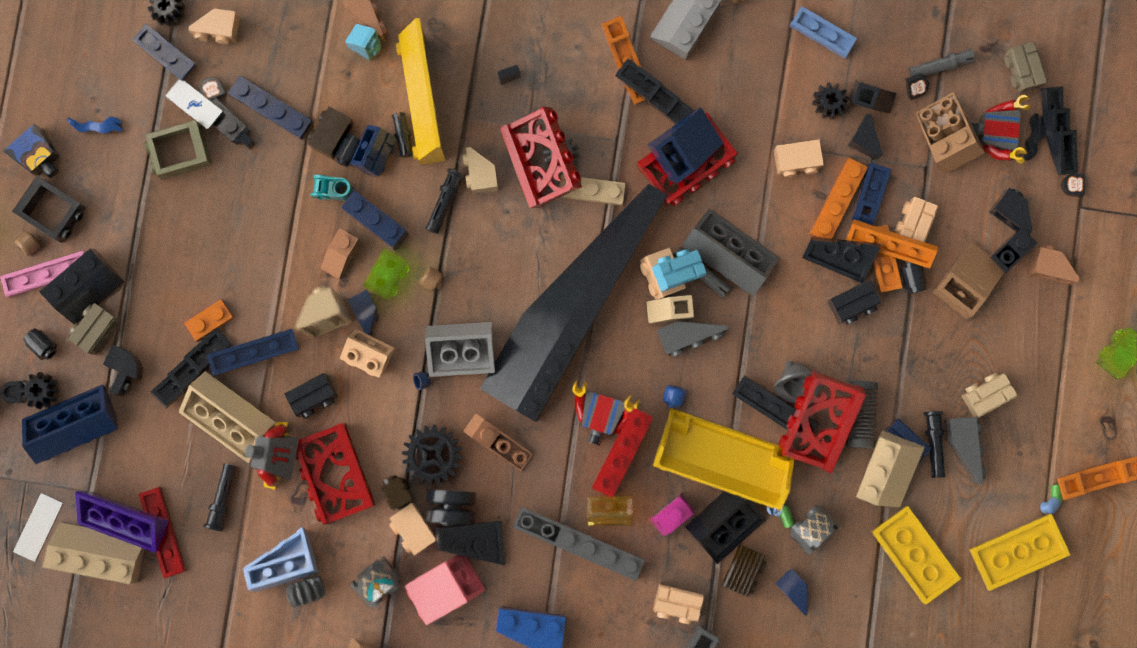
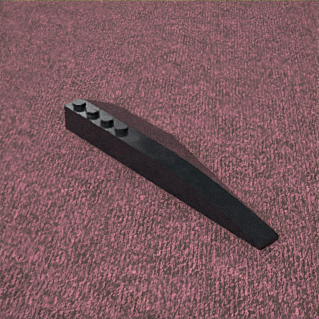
[480,184,667,422]

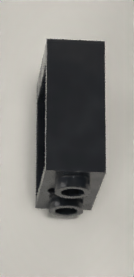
[12,176,86,243]

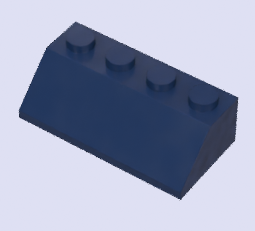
[22,384,118,464]

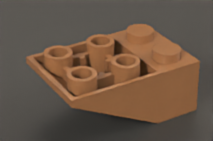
[915,92,985,174]
[932,242,1004,319]

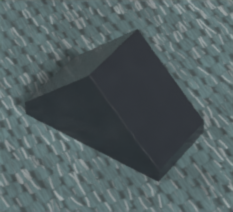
[848,114,883,160]

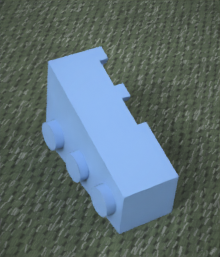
[243,527,319,592]

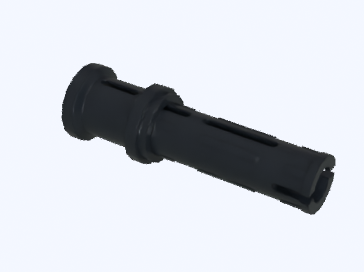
[425,168,465,234]
[923,411,946,478]
[203,463,237,532]

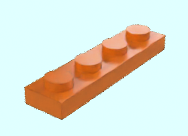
[809,157,868,239]
[846,219,938,268]

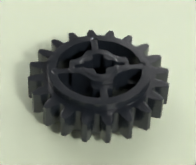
[401,425,463,486]

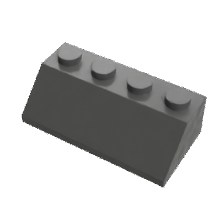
[682,209,780,296]

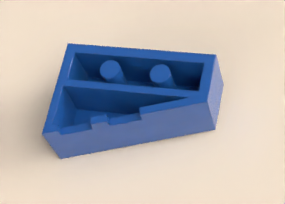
[496,607,566,648]

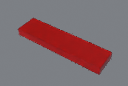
[138,487,186,579]

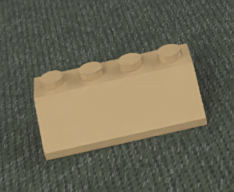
[296,286,353,339]
[179,371,276,463]
[43,522,145,584]

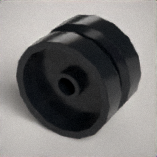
[426,490,476,525]

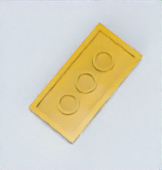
[871,506,961,605]
[969,514,1070,591]

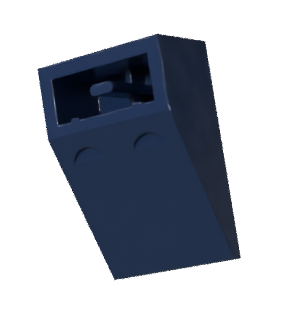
[647,107,723,183]

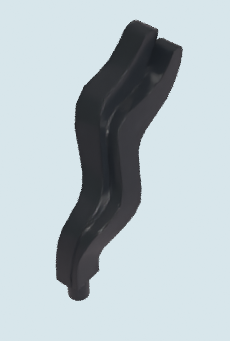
[1023,113,1046,161]

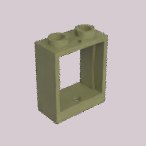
[144,120,212,180]

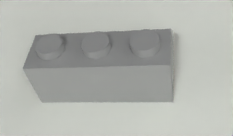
[650,0,721,60]
[425,322,495,377]

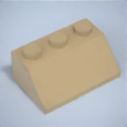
[856,431,924,507]

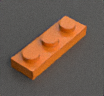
[873,225,902,293]

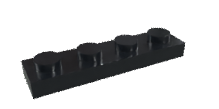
[732,375,819,439]

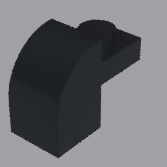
[103,345,143,397]

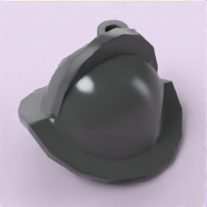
[774,361,822,403]

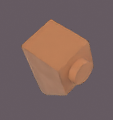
[320,228,362,280]
[1029,245,1079,285]

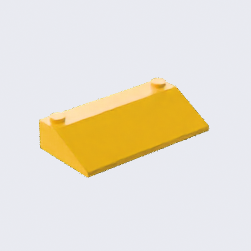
[396,18,446,165]
[653,408,794,510]

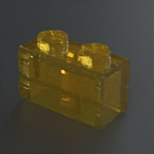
[587,496,633,526]

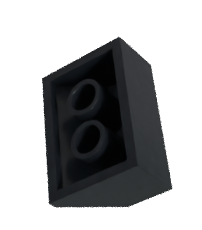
[39,248,125,324]
[685,491,766,564]

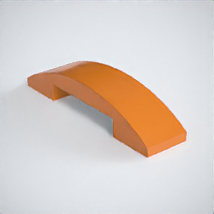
[601,15,644,104]
[1057,456,1137,500]

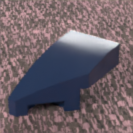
[348,289,379,336]
[775,568,809,616]

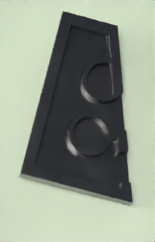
[802,237,881,283]

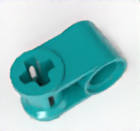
[310,175,354,201]

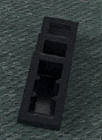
[615,58,695,124]
[1041,86,1078,175]
[151,329,232,409]

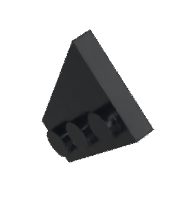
[435,521,504,565]

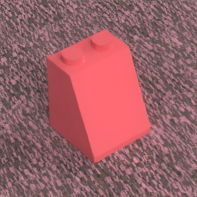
[405,555,486,625]

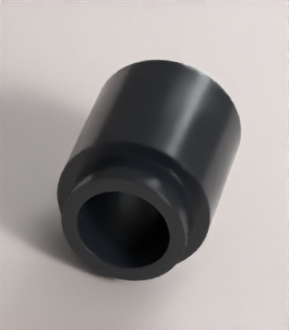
[334,134,361,168]
[901,262,928,294]
[23,328,57,360]

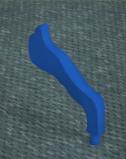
[67,117,123,134]

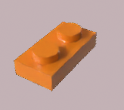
[184,299,234,342]

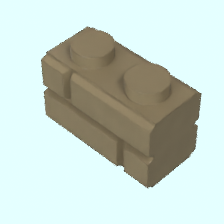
[1004,42,1048,94]
[68,303,120,355]

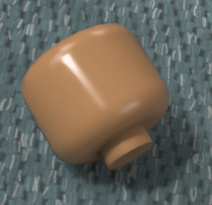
[15,232,41,256]
[419,267,443,291]

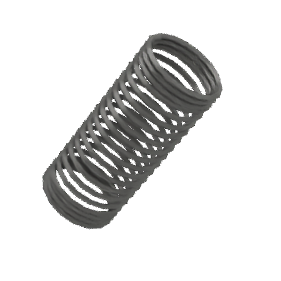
[846,380,878,449]

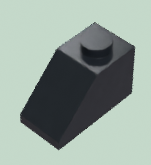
[989,188,1033,235]

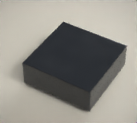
[497,65,521,85]

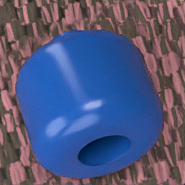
[663,385,687,409]

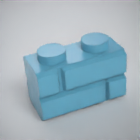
[652,249,706,292]

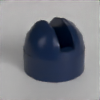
[413,372,432,390]

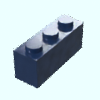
[341,190,409,251]

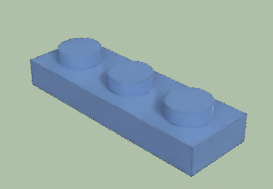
[790,6,857,59]

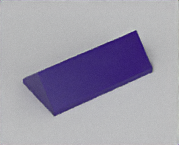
[75,490,169,553]

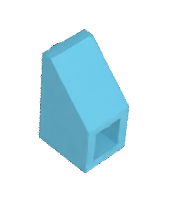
[345,24,381,60]

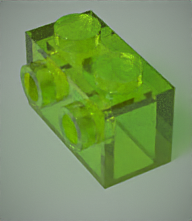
[362,248,409,301]
[1095,327,1137,379]

